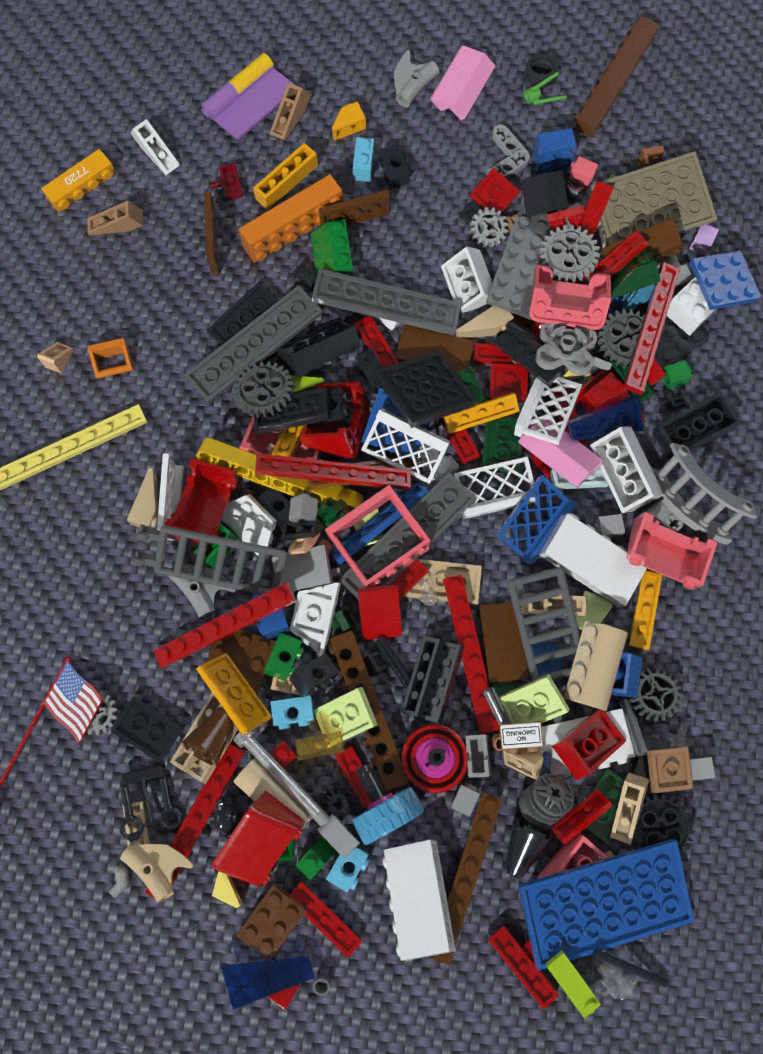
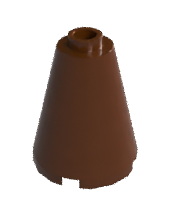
[182,707,234,766]

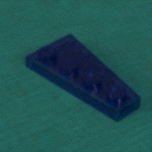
[221,956,315,1010]

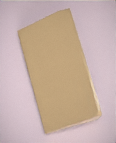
[503,748,543,780]

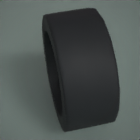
[525,54,559,88]

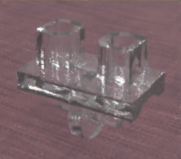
[596,963,637,1000]

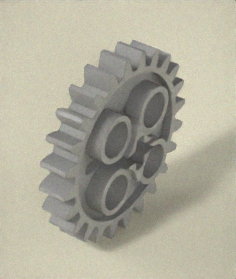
[539,225,600,283]

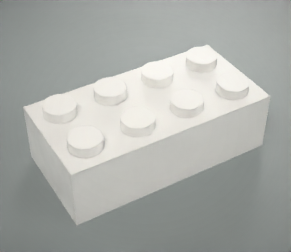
[667,277,717,336]
[590,427,664,513]

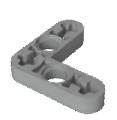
[486,125,530,179]

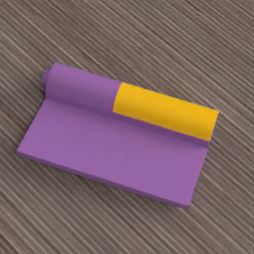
[201,53,295,140]

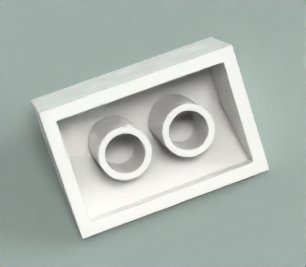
[441,247,492,313]

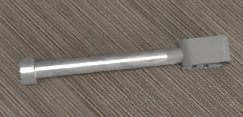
[233,730,360,858]

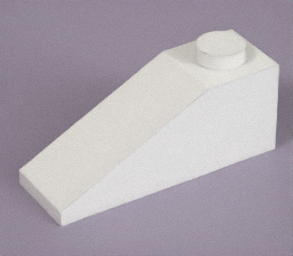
[131,119,180,175]

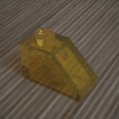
[295,731,345,760]

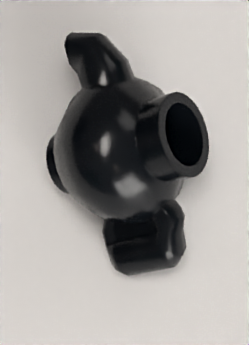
[209,797,242,840]

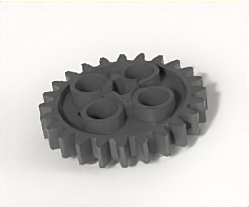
[597,309,646,368]
[232,361,295,418]

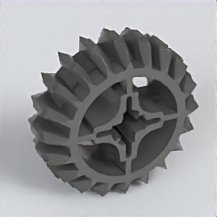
[629,667,683,722]

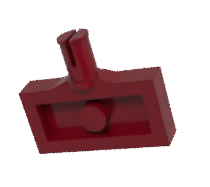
[209,163,243,201]

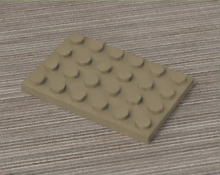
[590,151,718,245]

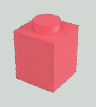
[568,156,598,188]

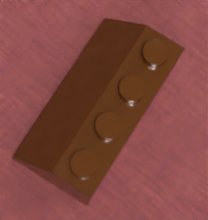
[601,217,684,264]

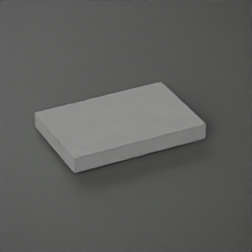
[272,545,333,592]

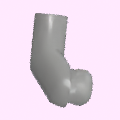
[109,864,129,898]

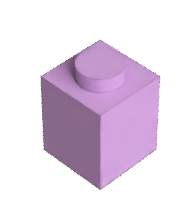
[689,225,719,256]

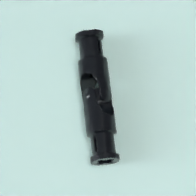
[292,264,354,322]

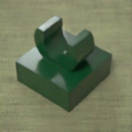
[320,497,347,524]
[331,610,356,631]

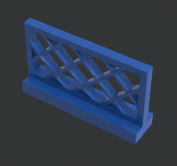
[495,475,577,564]

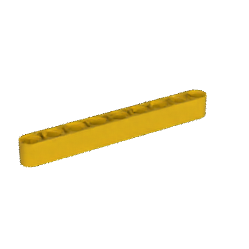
[196,438,363,515]

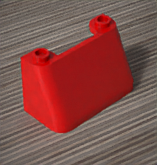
[300,382,369,459]
[164,458,239,544]
[211,791,305,887]

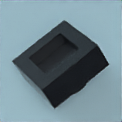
[459,203,484,229]

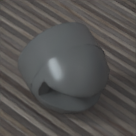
[313,975,330,996]

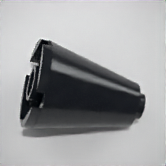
[505,816,553,878]

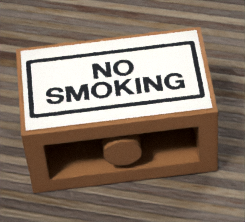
[500,722,544,754]

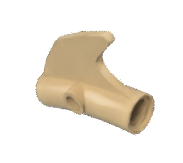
[121,844,194,903]

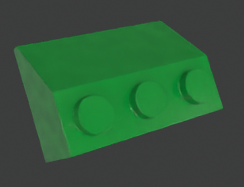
[311,220,353,276]

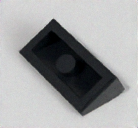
[281,520,324,541]

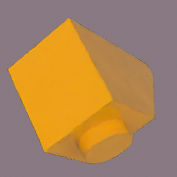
[332,101,366,141]

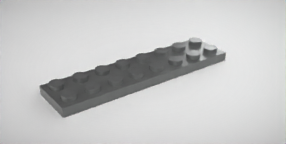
[311,268,461,336]
[184,285,323,404]
[339,472,477,600]

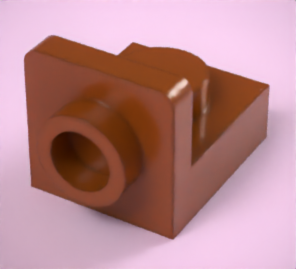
[637,145,664,169]

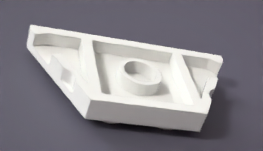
[222,494,276,560]
[290,582,341,657]

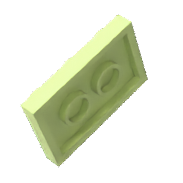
[498,674,569,724]
[313,687,378,748]

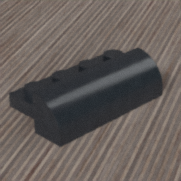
[493,320,569,386]
[401,636,464,724]

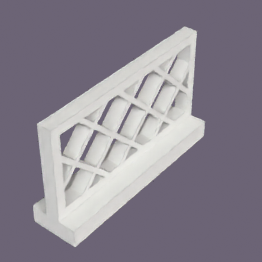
[514,377,582,445]
[362,408,451,484]
[157,453,184,540]
[453,457,540,519]

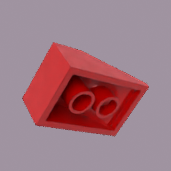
[580,372,645,434]
[552,709,627,780]

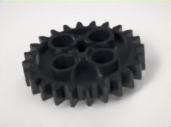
[632,793,695,855]

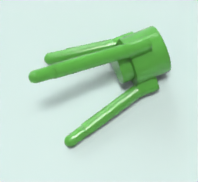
[523,72,567,106]

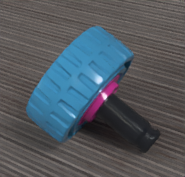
[352,763,424,845]

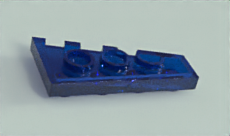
[567,395,644,441]

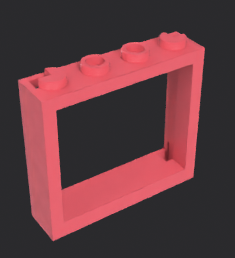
[325,485,431,588]

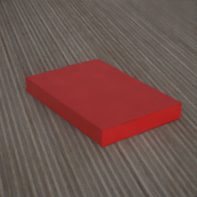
[357,584,402,640]

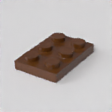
[236,883,307,962]

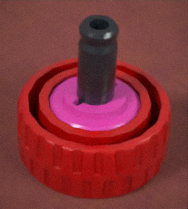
[401,724,468,794]

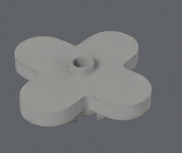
[535,323,597,375]

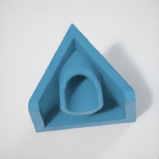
[622,284,655,312]

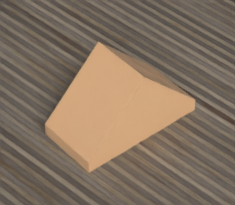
[37,342,73,374]

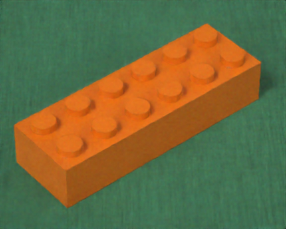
[238,175,343,263]

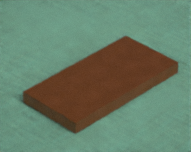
[318,189,390,227]
[204,192,219,276]
[395,325,475,372]
[479,602,529,684]

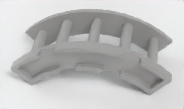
[651,443,758,545]

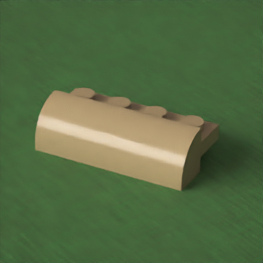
[564,621,628,711]
[170,692,238,784]
[233,758,312,829]

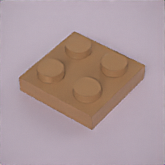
[647,747,693,793]

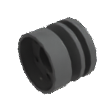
[519,773,574,828]

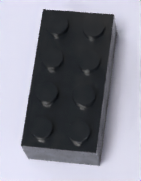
[652,392,742,460]

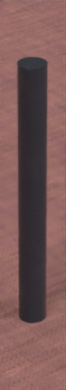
[593,949,669,988]

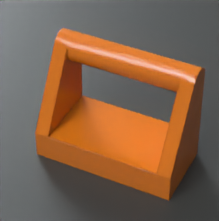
[87,338,133,379]

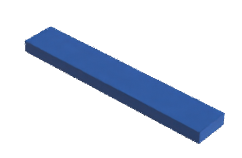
[329,482,429,565]

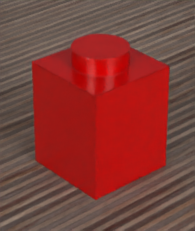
[269,741,298,769]

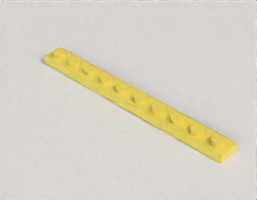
[0,404,148,490]

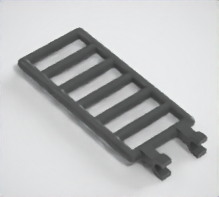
[133,524,287,594]
[507,567,592,723]

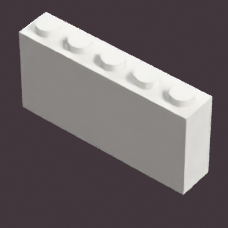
[539,514,647,607]
[534,709,635,780]
[383,840,456,961]

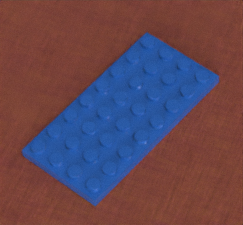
[518,839,694,971]

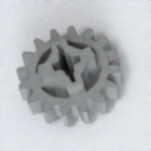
[469,207,508,248]
[88,692,119,736]

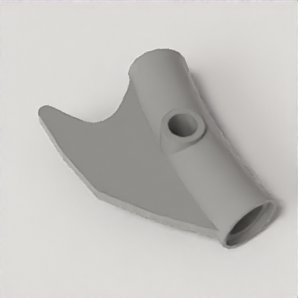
[394,50,439,107]
[168,565,236,618]

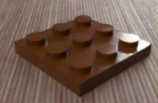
[200,630,276,696]

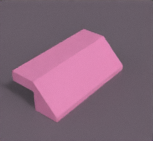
[430,46,495,120]
[518,419,604,488]

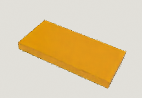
[196,653,272,735]

